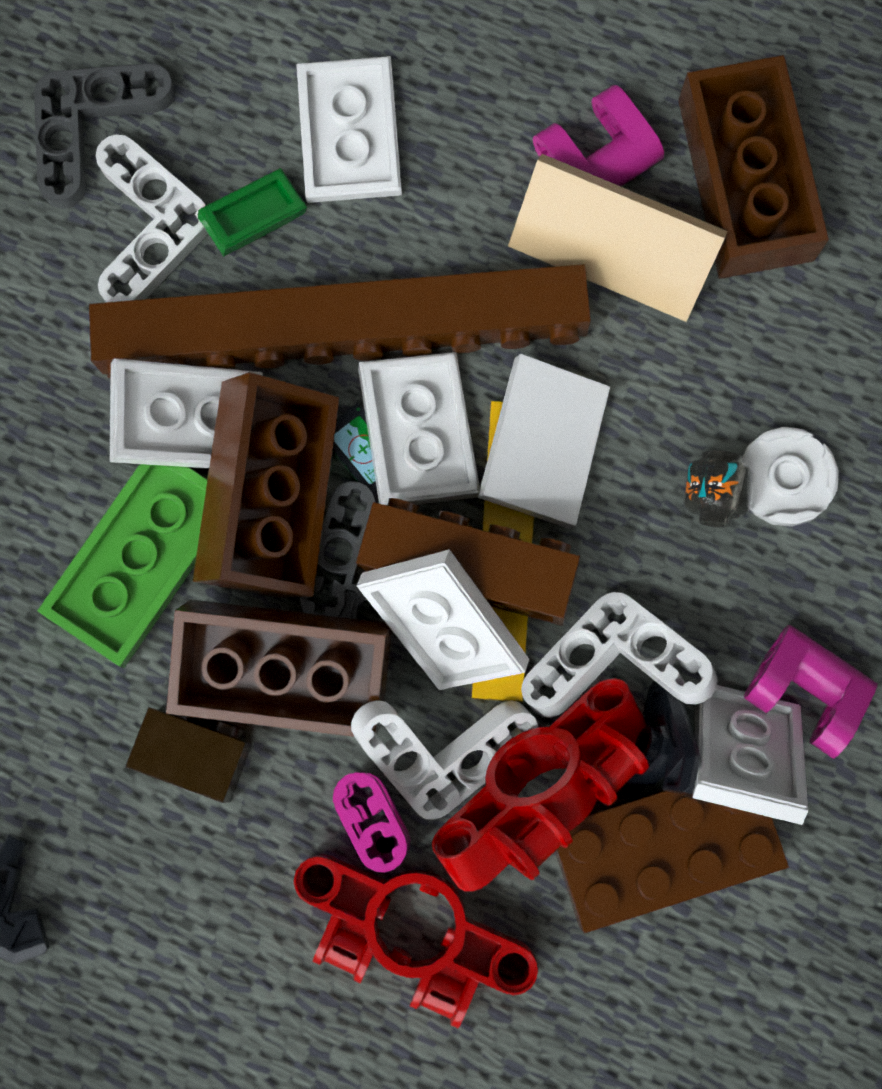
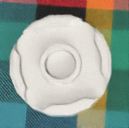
[737,427,839,527]

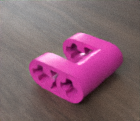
[533,85,664,187]
[743,625,878,759]
[333,772,411,873]

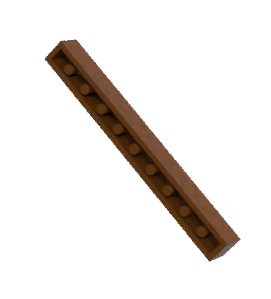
[89,264,591,379]

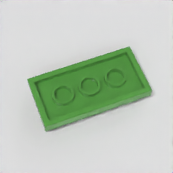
[37,464,207,668]

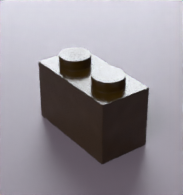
[125,703,253,803]

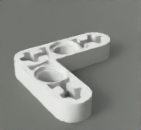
[96,134,208,302]
[521,592,718,718]
[351,700,538,820]

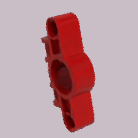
[432,678,649,891]
[294,854,538,1029]

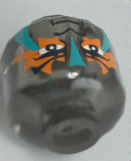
[683,450,754,528]

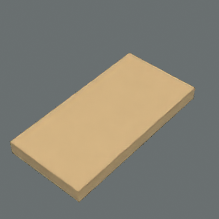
[508,154,728,322]

